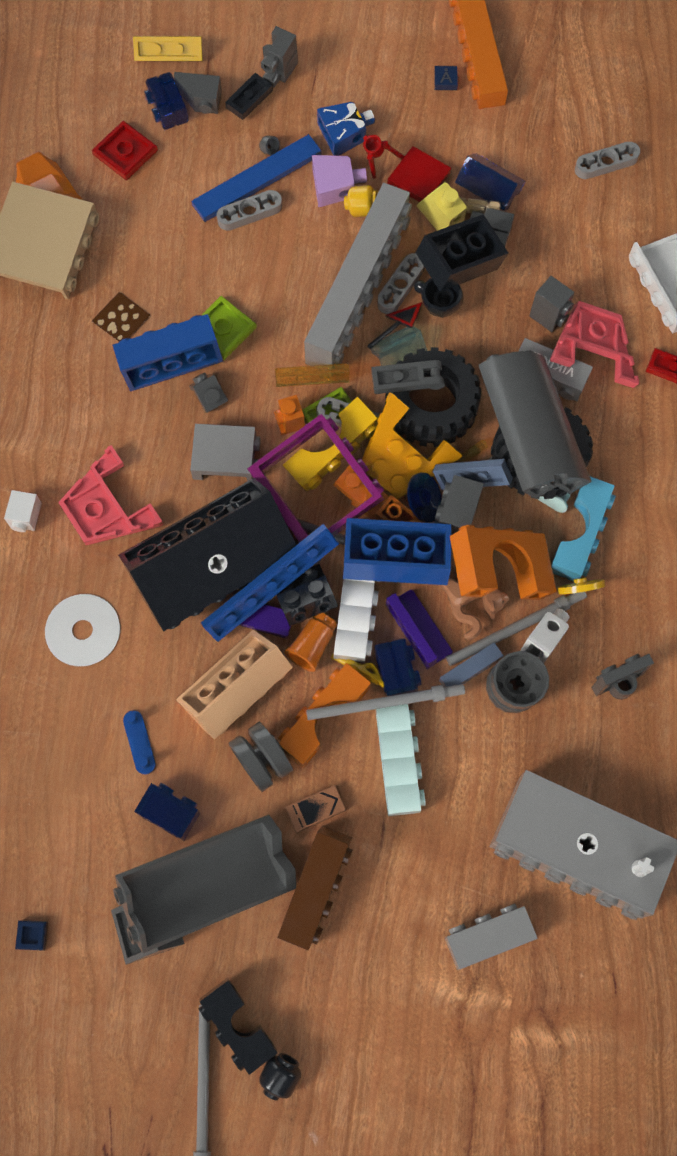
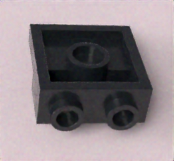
[277,564,338,626]

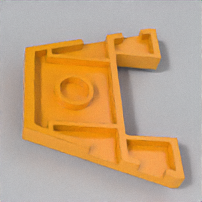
[362,393,463,499]

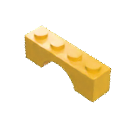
[283,397,378,491]

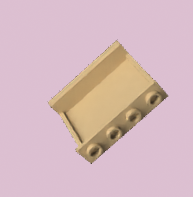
[0,181,99,299]

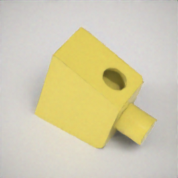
[417,182,467,231]

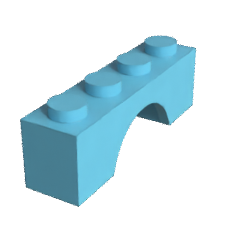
[551,476,616,582]

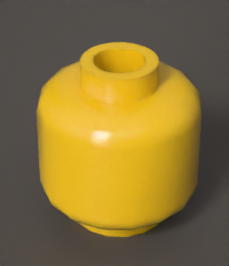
[344,185,378,218]

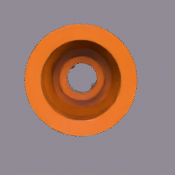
[284,613,337,672]

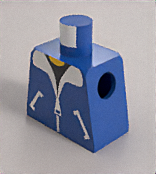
[317,102,375,156]

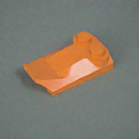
[16,152,82,200]

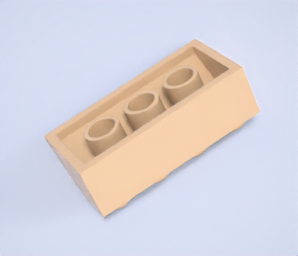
[176,630,293,740]

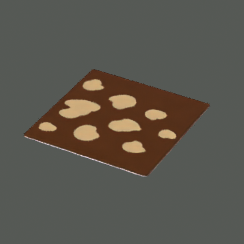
[92,292,150,341]

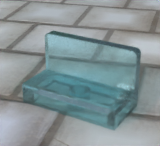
[370,326,427,366]

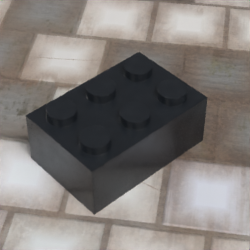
[415,214,509,292]

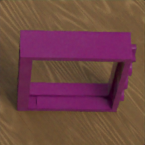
[247,414,384,542]

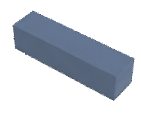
[439,643,504,687]

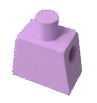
[312,155,367,207]

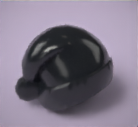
[414,278,464,318]

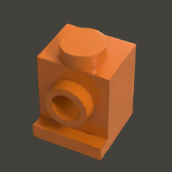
[274,394,305,435]

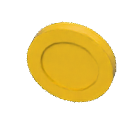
[558,577,605,594]

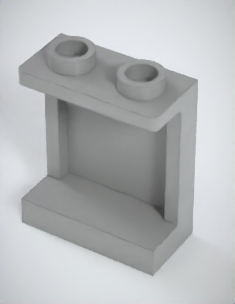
[190,424,260,482]

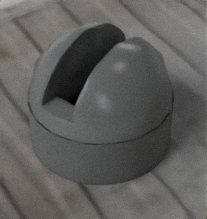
[259,135,280,155]

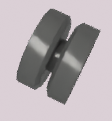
[228,721,293,792]

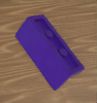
[386,590,453,669]

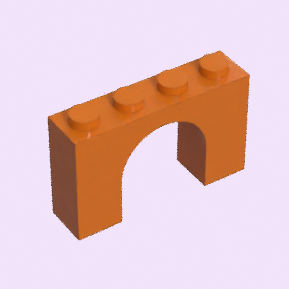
[450,525,557,600]

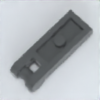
[371,360,445,394]

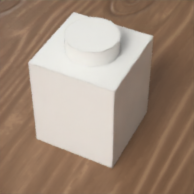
[4,490,42,532]

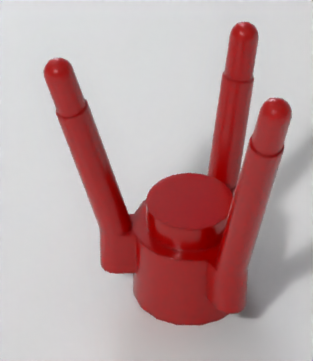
[363,135,404,179]

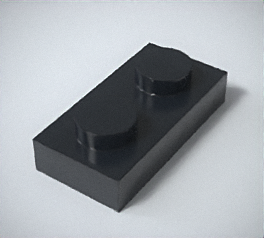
[225,73,273,120]

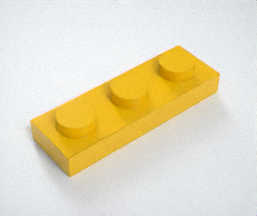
[133,36,203,61]

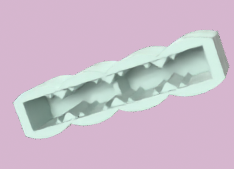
[376,704,426,816]

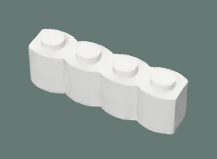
[334,579,380,663]

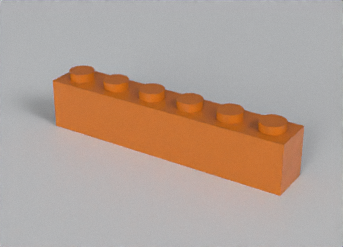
[449,0,508,109]

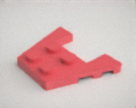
[550,301,639,388]
[58,445,164,545]

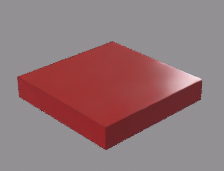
[92,120,158,181]
[387,146,452,202]

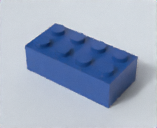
[112,314,223,392]
[343,518,451,585]

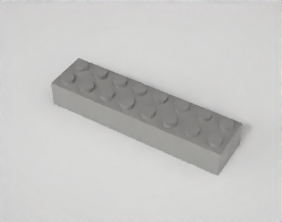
[304,182,412,374]

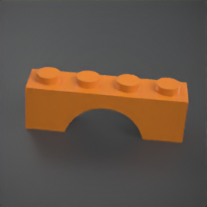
[278,663,371,769]

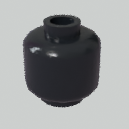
[259,1053,301,1101]

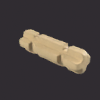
[460,197,501,213]

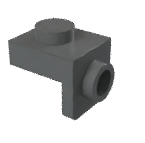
[189,373,228,413]

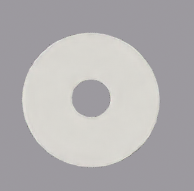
[45,594,120,666]

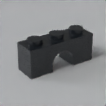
[198,978,277,1075]

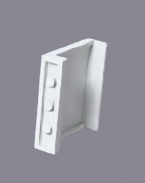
[629,233,677,334]

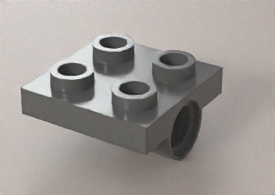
[591,654,654,700]

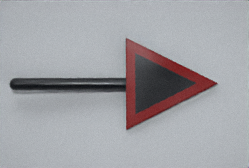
[367,302,423,349]

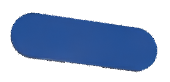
[123,711,156,775]

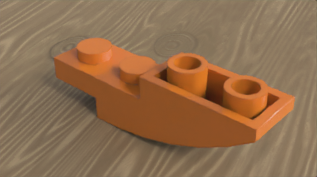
[333,465,425,523]

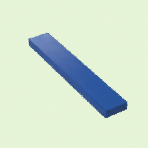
[191,134,322,222]
[201,524,339,642]

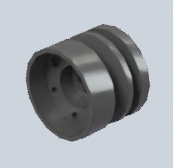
[486,651,549,713]

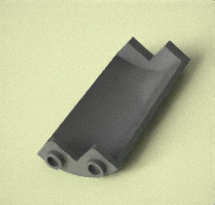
[478,350,592,499]
[113,815,296,954]

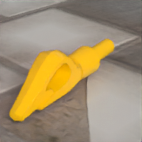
[331,653,385,688]

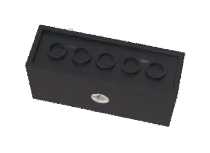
[118,478,296,632]

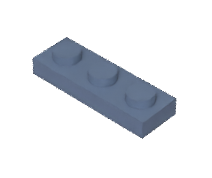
[433,459,513,490]

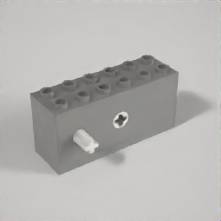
[489,770,677,920]

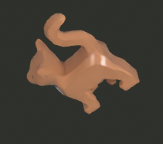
[440,564,509,640]

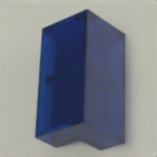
[455,153,526,211]

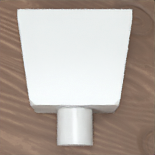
[520,609,569,663]

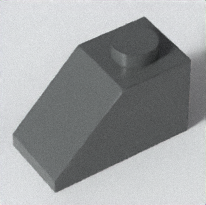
[174,72,222,114]

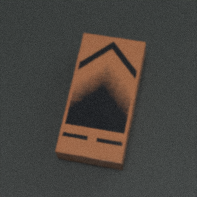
[285,785,346,833]

